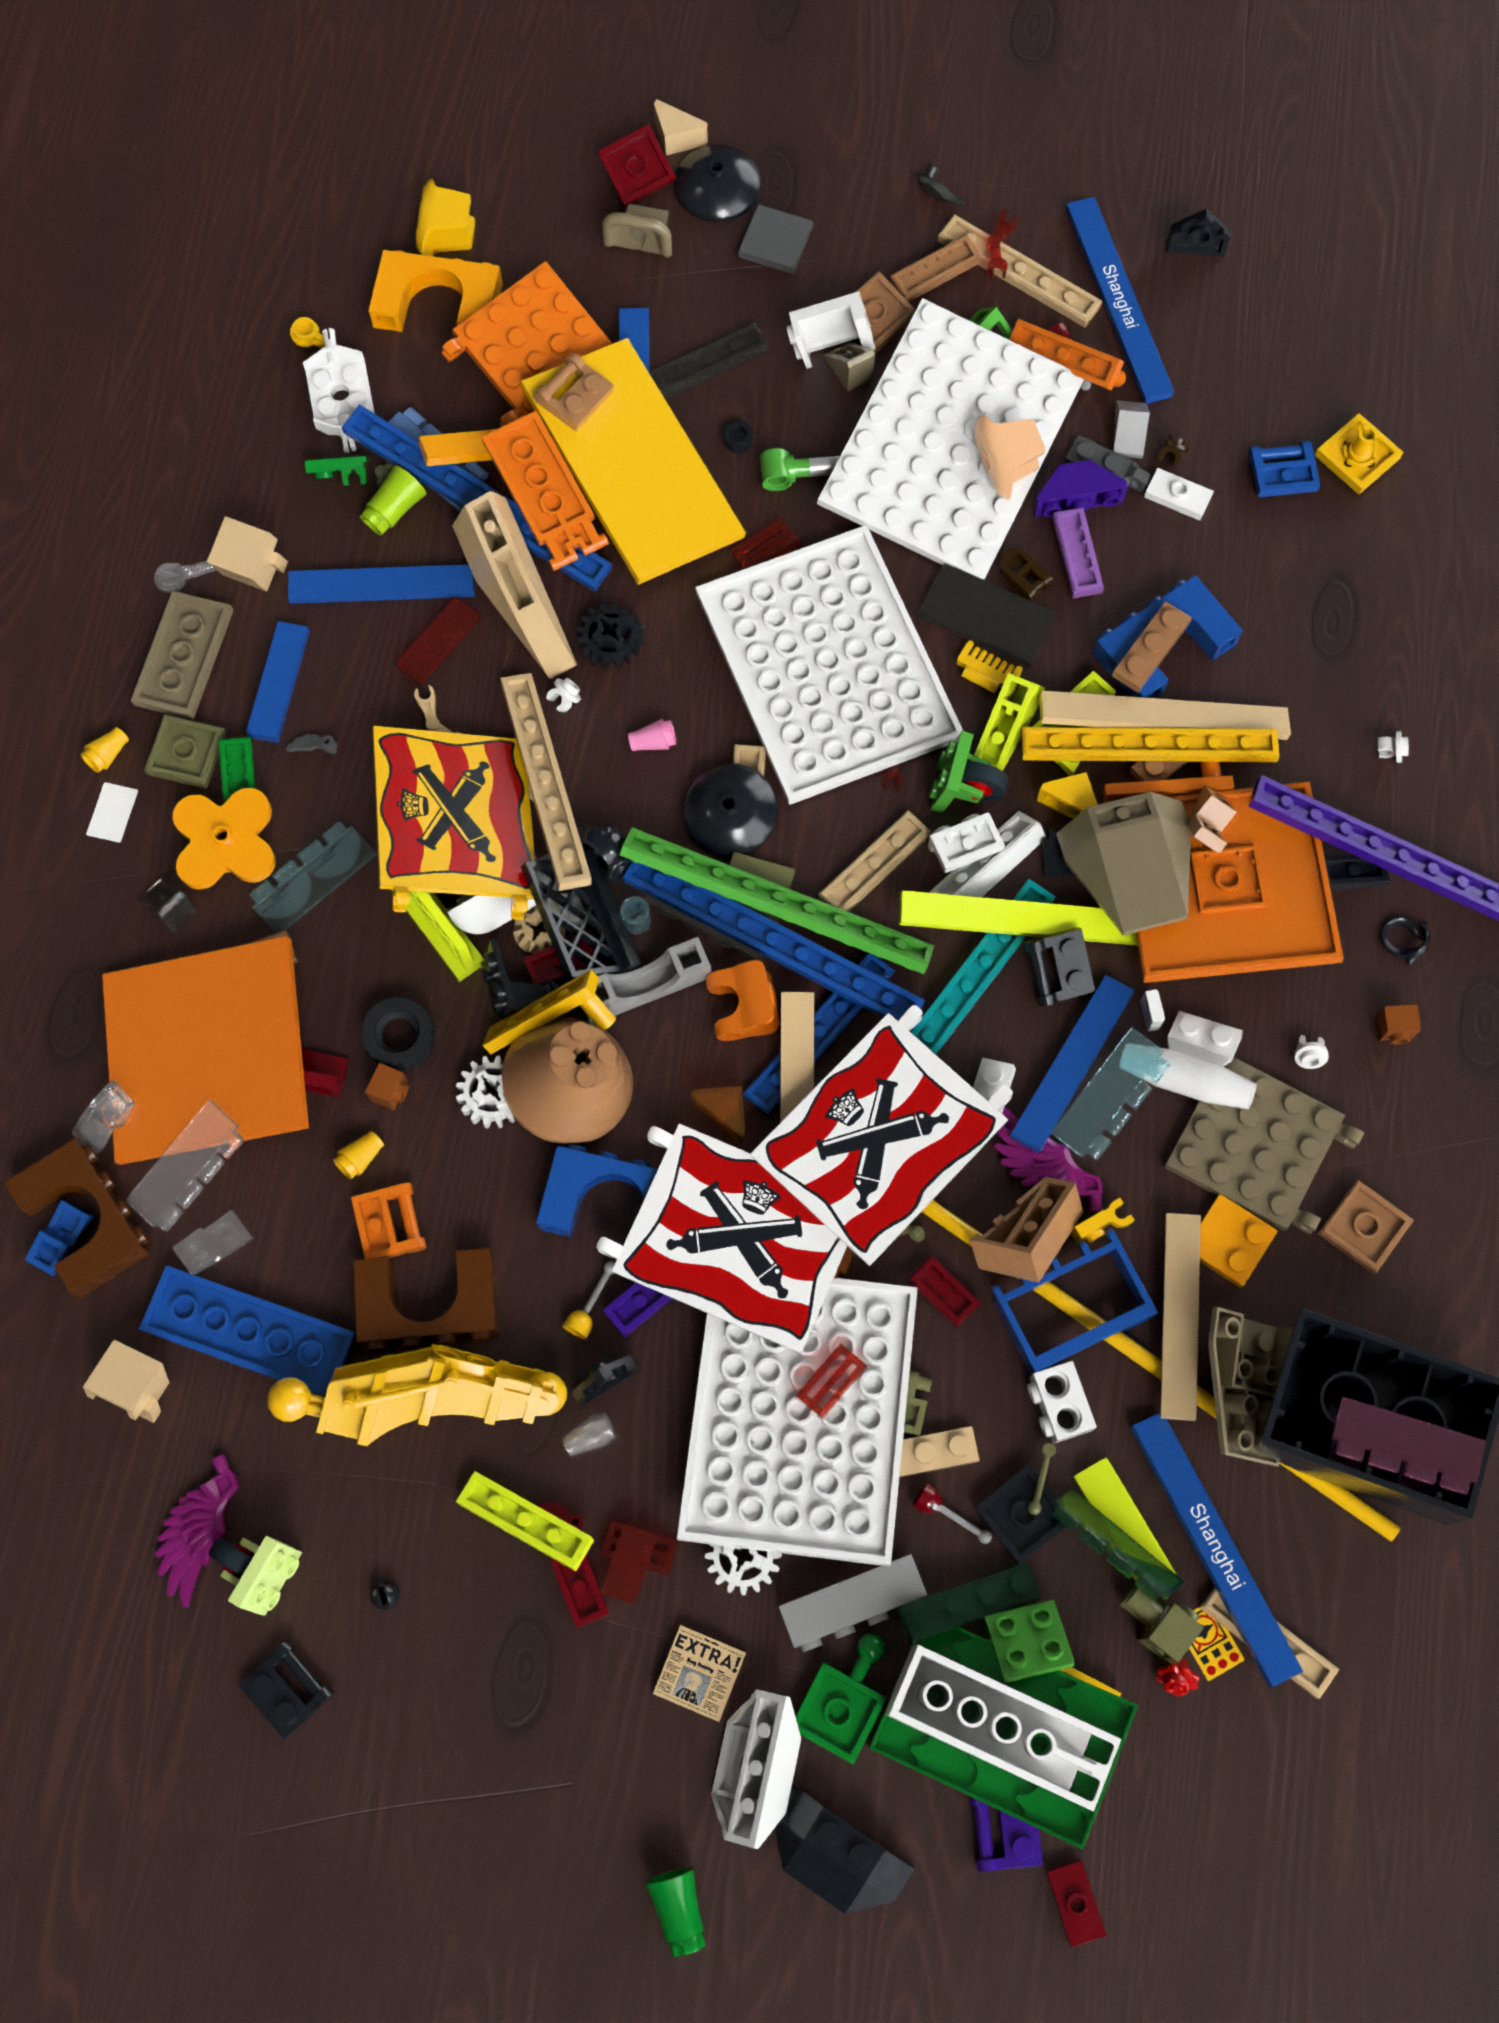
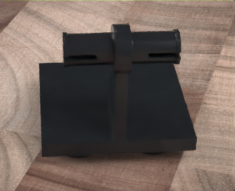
[481,939,559,1020]

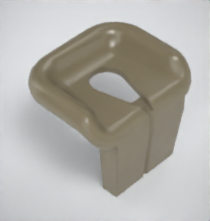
[602,204,672,258]

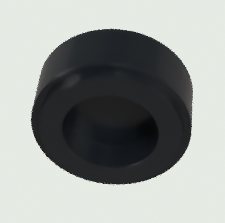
[723,421,753,453]

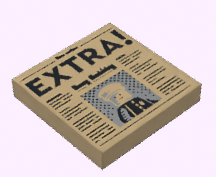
[653,1625,746,1722]

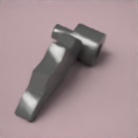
[286,733,337,754]

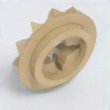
[513,906,565,954]

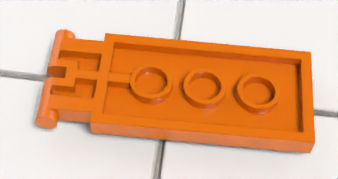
[482,410,609,571]

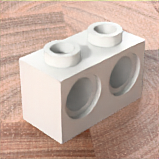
[1027,1361,1097,1444]

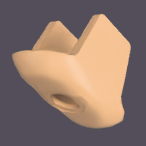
[974,415,1046,500]

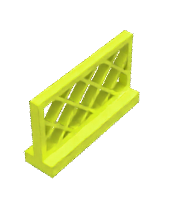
[390,889,485,982]

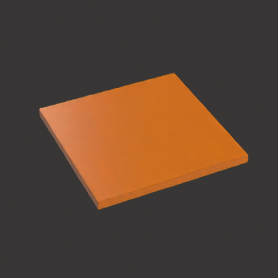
[1136,782,1344,983]
[102,936,309,1165]

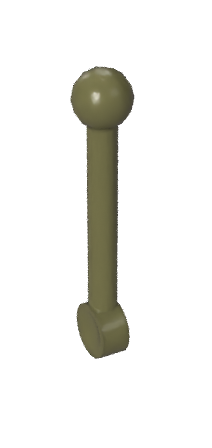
[1028,1443,1056,1515]

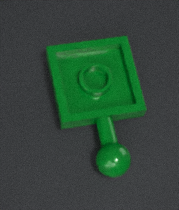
[795,1633,887,1765]

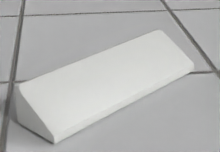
[929,811,1046,897]

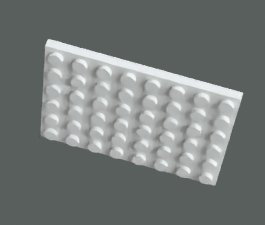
[817,298,1084,584]
[695,526,963,805]
[677,1278,918,1567]

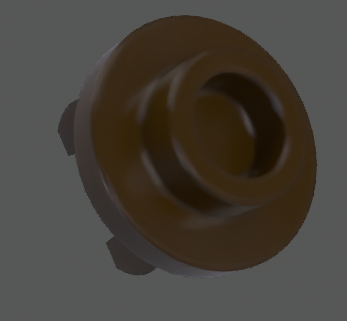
[1158,435,1189,467]

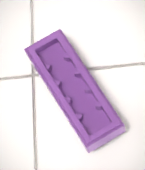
[1052,507,1104,599]

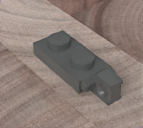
[1064,435,1151,493]

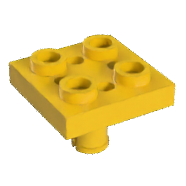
[1315,413,1404,495]

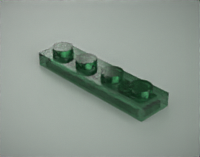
[897,1563,1042,1644]

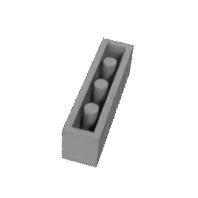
[778,1554,927,1653]

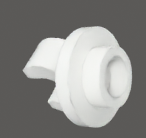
[546,678,581,712]
[1378,731,1409,763]
[1294,1035,1329,1069]

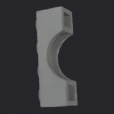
[585,937,711,1024]

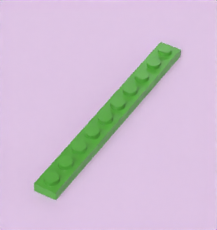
[620,827,934,974]

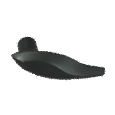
[916,166,965,206]

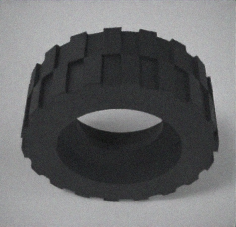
[360,996,436,1072]

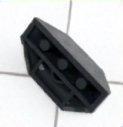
[775,1784,914,1914]

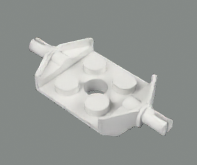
[303,328,375,453]

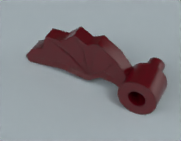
[536,1501,584,1531]

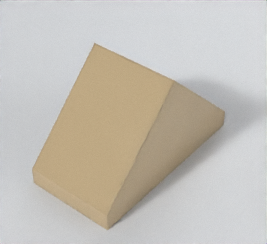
[654,99,708,155]

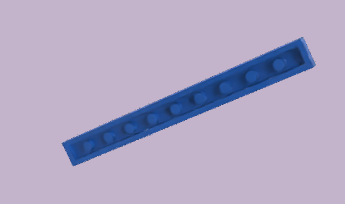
[342,404,612,592]
[623,861,925,1021]

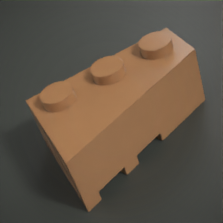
[970,1177,1083,1283]

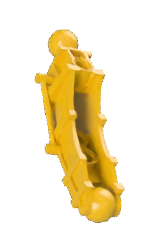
[267,1344,567,1446]

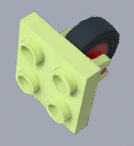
[208,1535,302,1616]

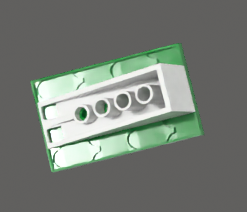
[869,1613,1138,1850]

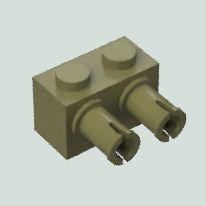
[1119,1586,1204,1664]

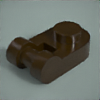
[999,548,1053,603]

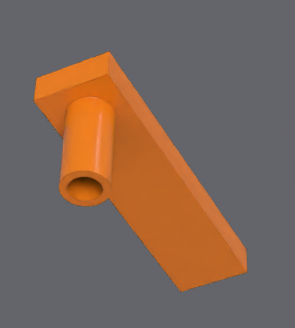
[1009,319,1126,391]
[1101,762,1235,804]

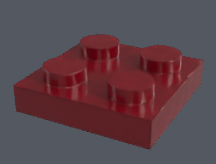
[597,124,676,208]

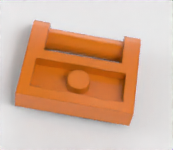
[351,1183,427,1259]

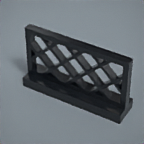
[521,850,641,982]

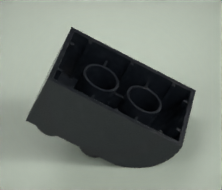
[1259,1307,1499,1525]

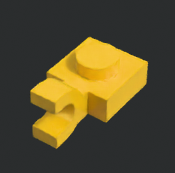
[1070,1198,1135,1245]

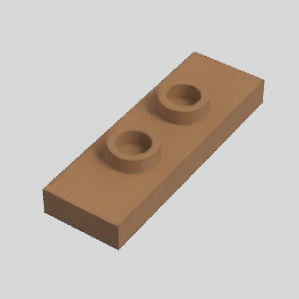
[890,234,982,302]

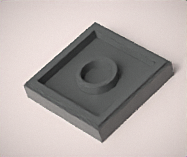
[738,204,813,274]

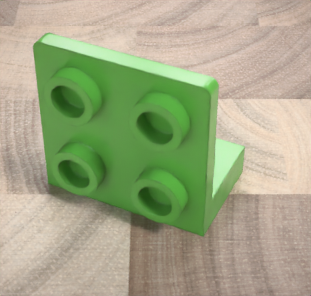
[985,1600,1074,1683]

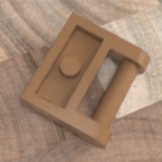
[533,353,614,431]

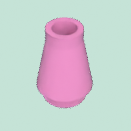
[628,719,677,751]

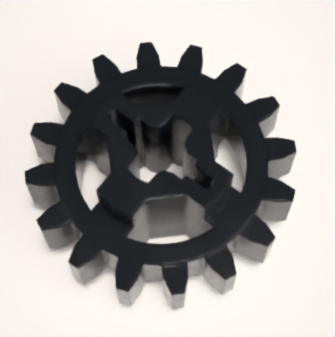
[576,602,644,670]

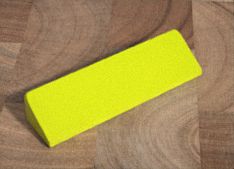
[1073,1457,1181,1599]

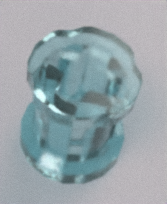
[621,896,651,935]

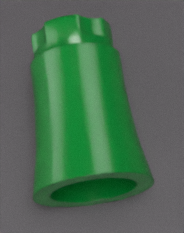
[644,1867,706,1957]

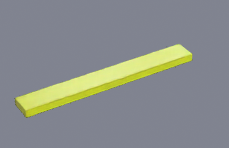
[899,890,1138,946]

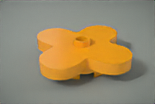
[173,788,276,890]

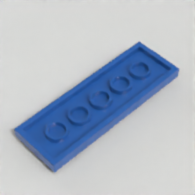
[139,1265,357,1397]

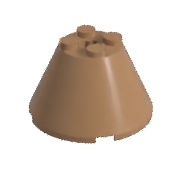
[501,1017,633,1145]

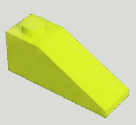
[974,673,1045,771]

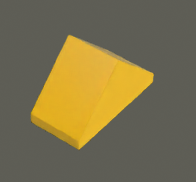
[1036,772,1098,819]

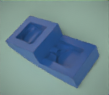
[25,1199,95,1276]

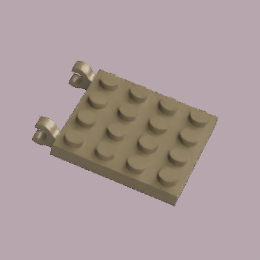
[1164,1057,1364,1235]

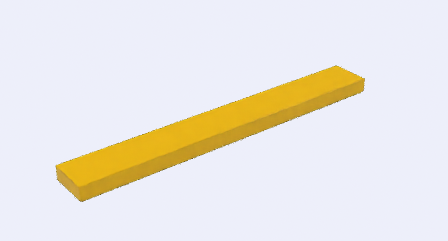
[1021,727,1280,762]

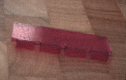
[1332,1397,1486,1495]

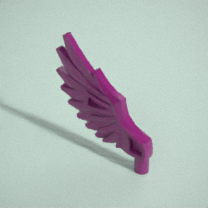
[994,1107,1103,1214]
[155,1454,240,1608]

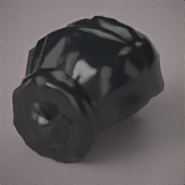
[578,823,632,883]

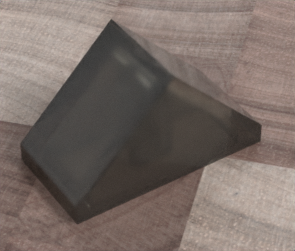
[138,878,196,933]

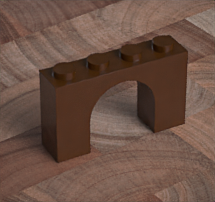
[4,1138,150,1299]
[353,1248,499,1352]

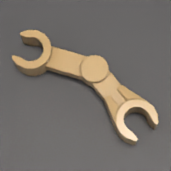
[414,685,462,734]

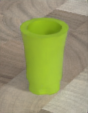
[360,465,427,536]

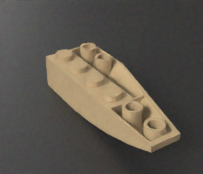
[452,491,577,679]

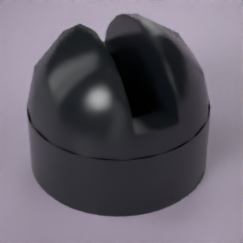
[370,1580,400,1610]

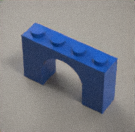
[1093,575,1243,698]
[536,1144,658,1237]

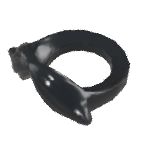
[1381,916,1431,965]

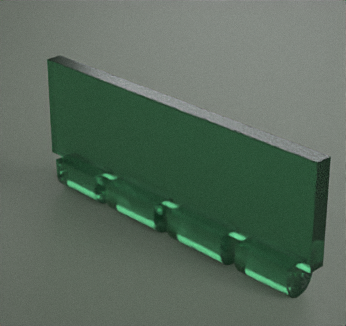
[1053,1489,1184,1601]

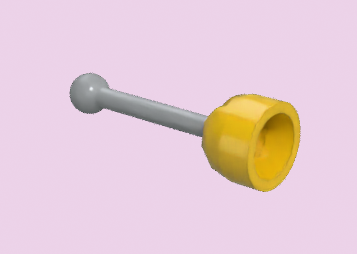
[562,1261,615,1340]

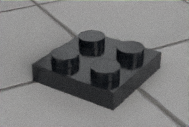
[974,1464,1074,1565]

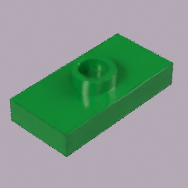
[218,737,256,803]

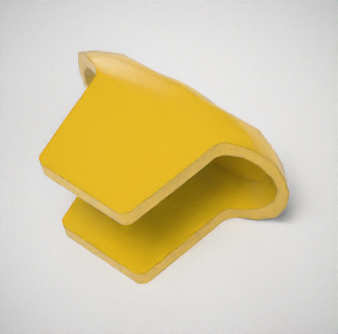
[416,177,475,255]

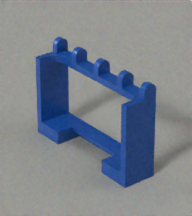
[990,1228,1158,1376]

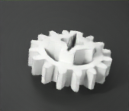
[456,1056,515,1129]
[705,1544,782,1596]

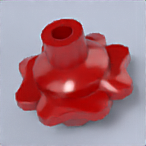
[1156,1658,1200,1696]

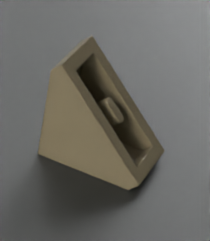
[824,342,875,392]

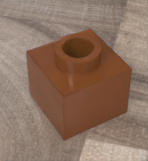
[1376,1005,1421,1045]
[365,1063,409,1110]

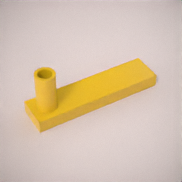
[482,969,616,1055]

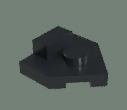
[1166,208,1231,257]
[571,1355,638,1407]

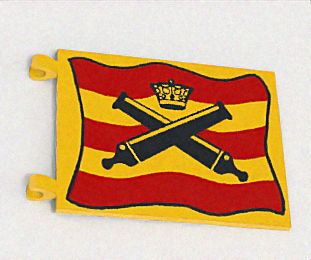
[372,726,537,920]

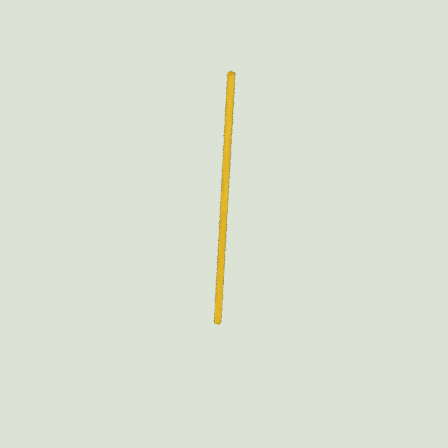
[922,1200,1401,1542]

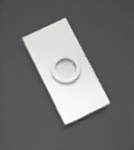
[1144,468,1214,521]

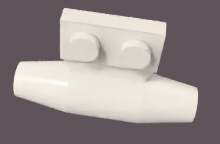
[1120,1011,1257,1109]

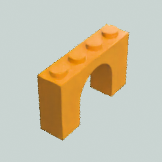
[369,250,503,332]

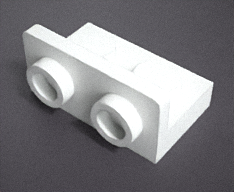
[928,812,1005,873]

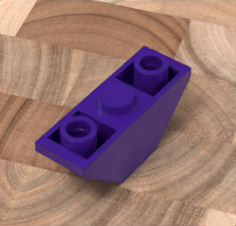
[1033,460,1128,518]

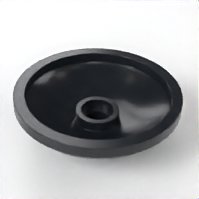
[674,145,761,222]
[682,763,778,858]

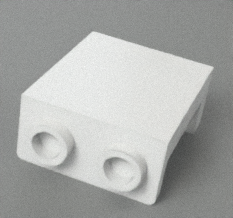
[787,291,876,369]

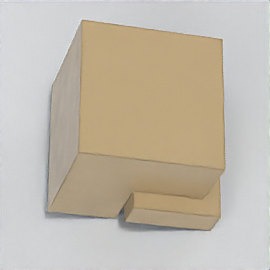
[207,516,288,592]
[83,1340,169,1423]

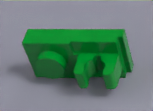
[305,456,370,486]

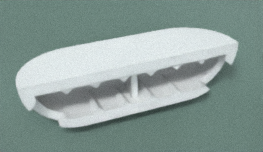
[446,854,559,934]

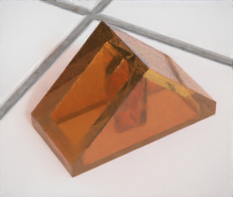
[690,1086,746,1144]

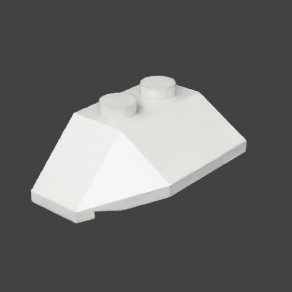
[711,1689,801,1849]

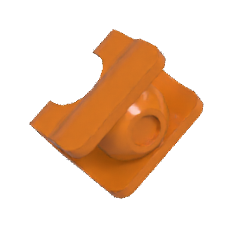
[705,960,781,1041]

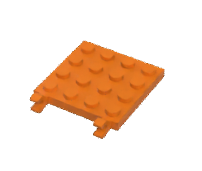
[441,261,612,427]

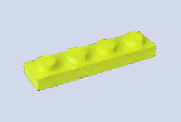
[456,1471,594,1571]

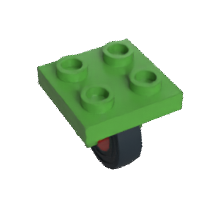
[929,731,1008,813]

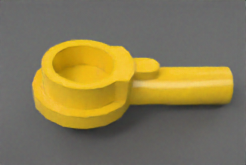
[290,317,325,349]

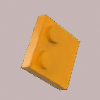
[1200,1194,1278,1288]

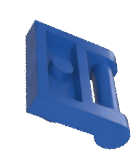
[1248,441,1320,498]

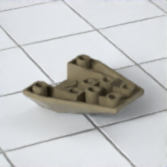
[1056,791,1191,935]
[1208,1307,1294,1467]

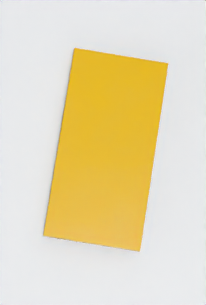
[521,338,746,585]

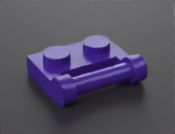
[969,1796,1043,1872]

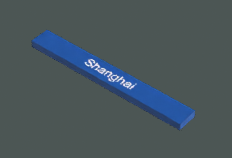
[1066,197,1174,404]
[1130,1413,1303,1689]

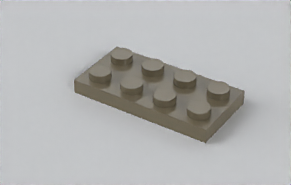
[131,591,234,720]

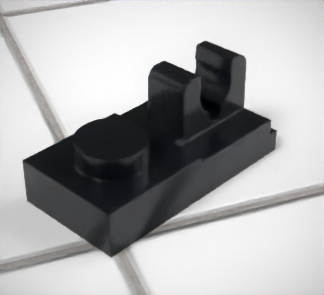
[1324,855,1390,891]

